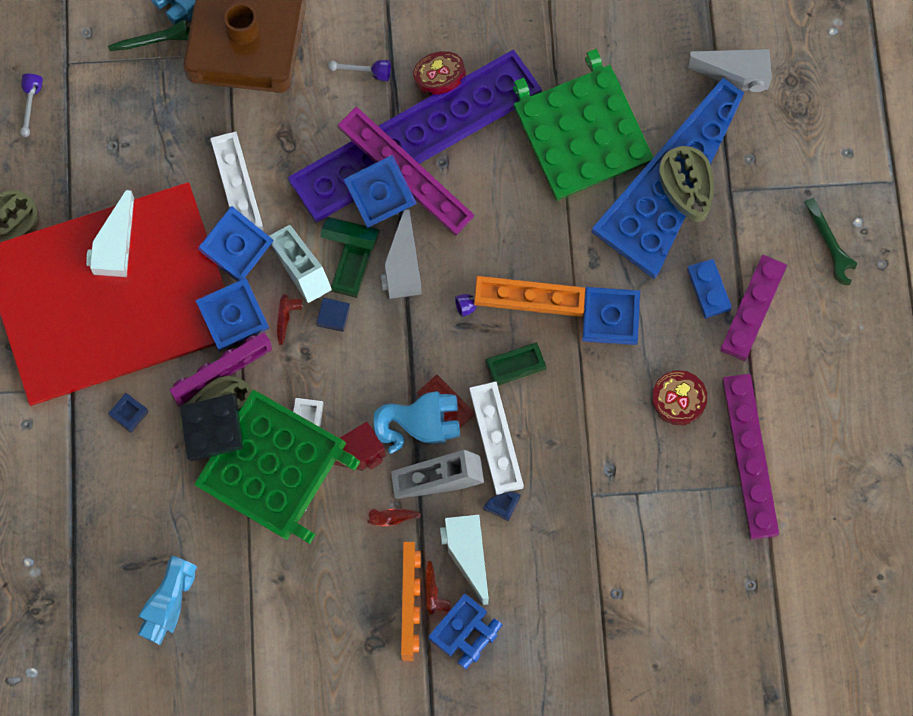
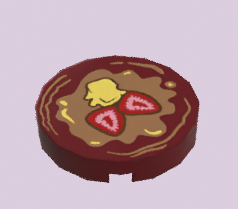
[413,51,466,95]
[652,370,707,425]

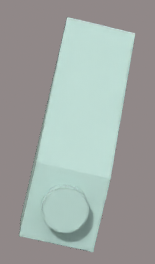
[87,190,134,277]
[269,225,332,303]
[440,515,489,605]

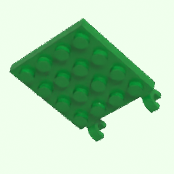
[513,48,654,201]
[194,389,360,544]

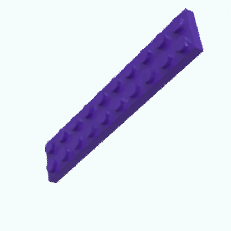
[288,49,542,223]

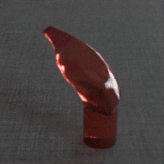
[277,294,303,345]
[367,509,421,526]
[426,561,451,615]

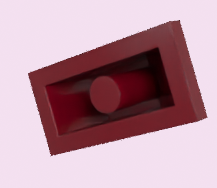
[333,422,386,471]

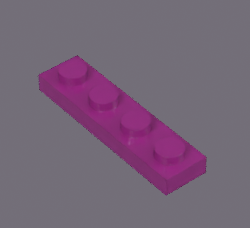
[720,254,787,361]
[169,332,272,407]

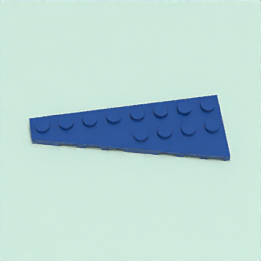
[592,78,744,279]

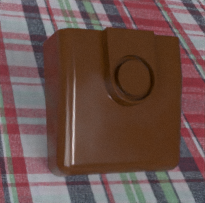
[183,0,306,93]

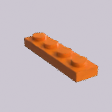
[474,276,585,317]
[401,542,421,661]

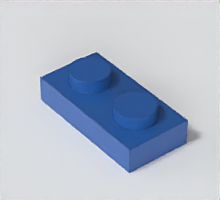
[687,259,732,318]

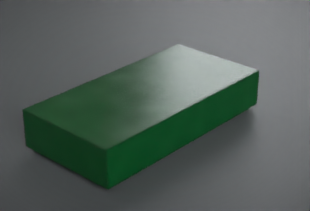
[320,217,380,250]
[331,244,372,298]
[485,342,546,386]

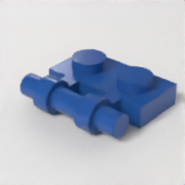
[428,594,503,670]

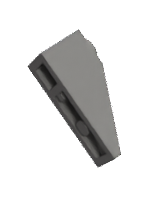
[688,49,772,92]
[381,210,422,299]
[391,450,484,499]

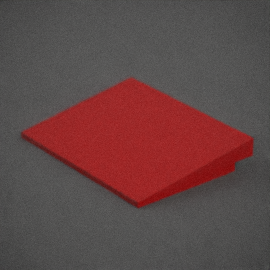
[0,182,225,406]

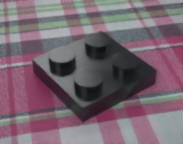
[180,393,244,461]

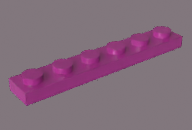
[337,106,475,237]
[722,374,779,540]

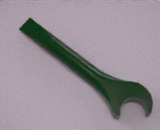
[108,20,190,52]
[804,198,857,285]

